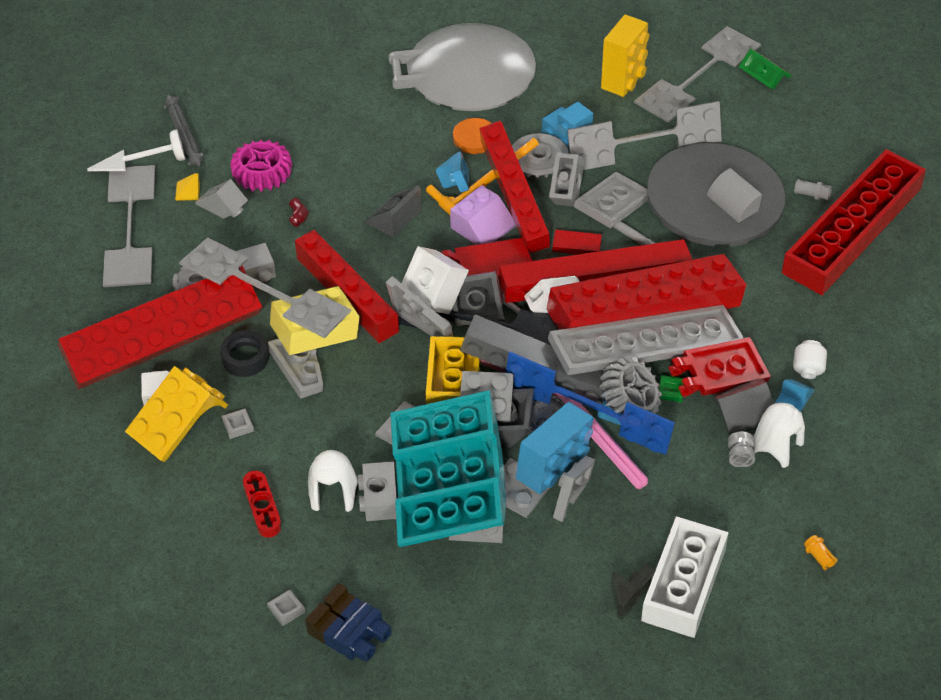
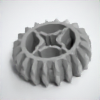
[599,356,662,421]

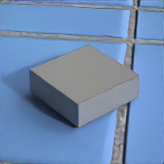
[221,408,254,439]
[267,590,305,626]

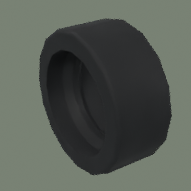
[220,330,269,377]

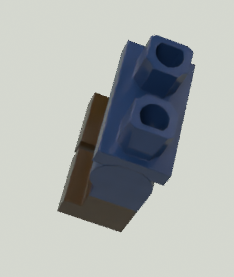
[305,583,392,662]

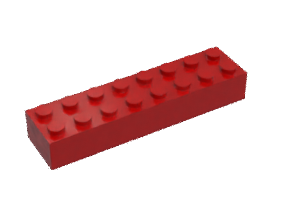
[782,149,926,296]
[546,254,747,330]
[58,265,262,390]

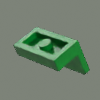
[738,48,792,89]

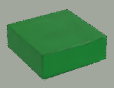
[658,375,684,402]

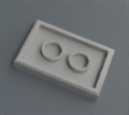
[574,172,648,229]

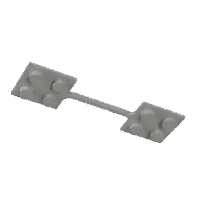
[634,26,761,123]
[567,101,722,170]
[103,165,155,287]
[179,238,351,338]
[449,371,513,543]
[375,401,550,518]

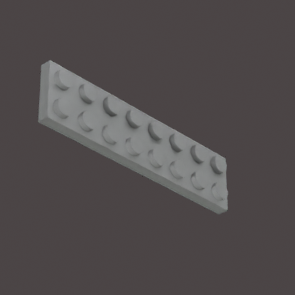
[548,305,744,375]

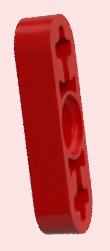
[243,471,281,538]

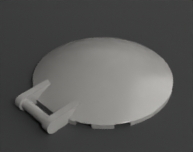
[388,23,536,111]

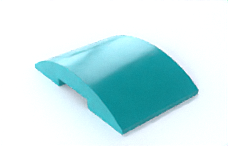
[391,390,506,547]

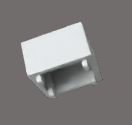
[401,246,469,314]

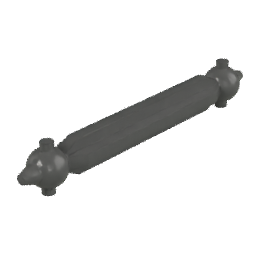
[163,94,205,168]

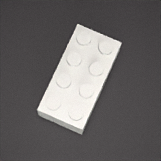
[641,517,729,638]

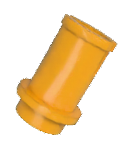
[804,535,837,571]

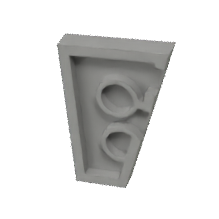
[386,276,454,337]
[267,339,323,399]

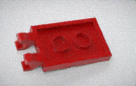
[441,238,532,279]
[668,337,771,397]

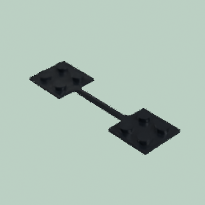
[398,310,559,345]

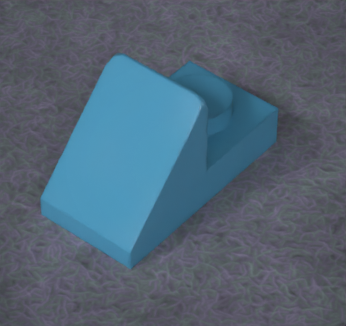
[436,151,469,193]
[774,379,814,412]

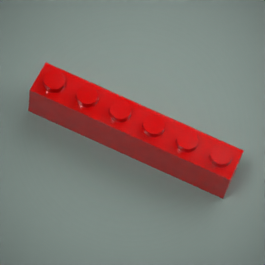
[479,121,550,254]
[295,230,399,343]

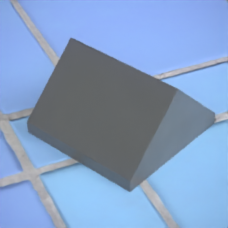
[365,185,421,238]
[453,271,504,326]
[713,378,774,435]
[497,389,534,448]

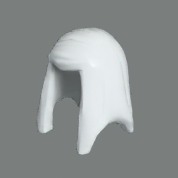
[753,403,805,468]
[308,450,358,512]

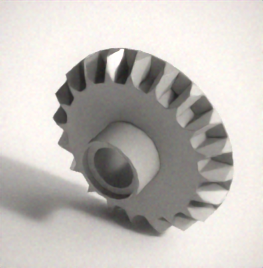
[512,133,569,179]

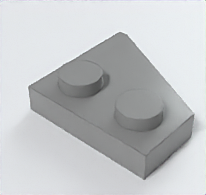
[553,456,595,522]

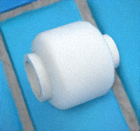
[793,340,827,379]

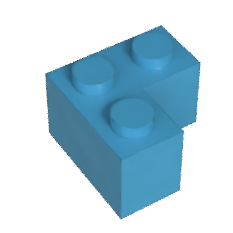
[542,102,593,154]

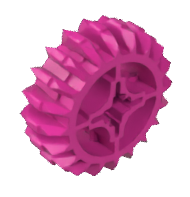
[230,139,292,193]

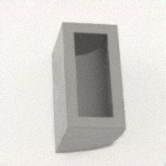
[707,168,762,223]

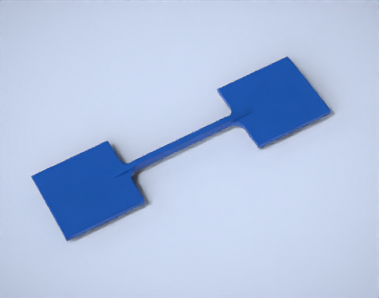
[506,352,675,455]

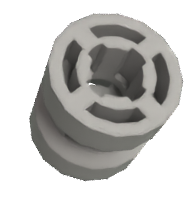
[728,431,755,467]

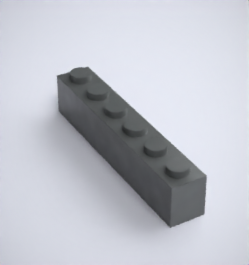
[460,315,605,405]

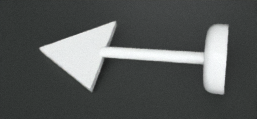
[87,129,186,171]

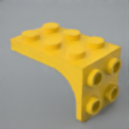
[125,366,229,462]

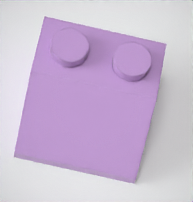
[450,185,516,245]

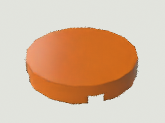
[453,118,492,154]

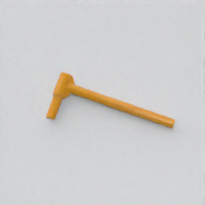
[426,138,539,215]

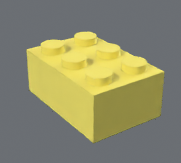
[270,286,359,355]

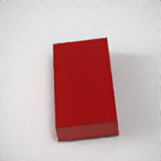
[552,230,602,255]

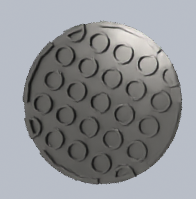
[647,143,785,247]

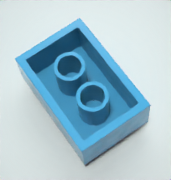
[515,402,594,494]

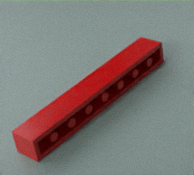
[499,239,693,303]

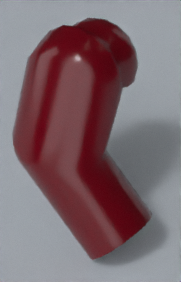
[289,198,309,227]

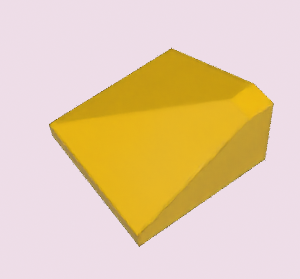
[175,173,200,201]

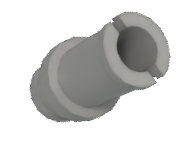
[794,179,832,200]

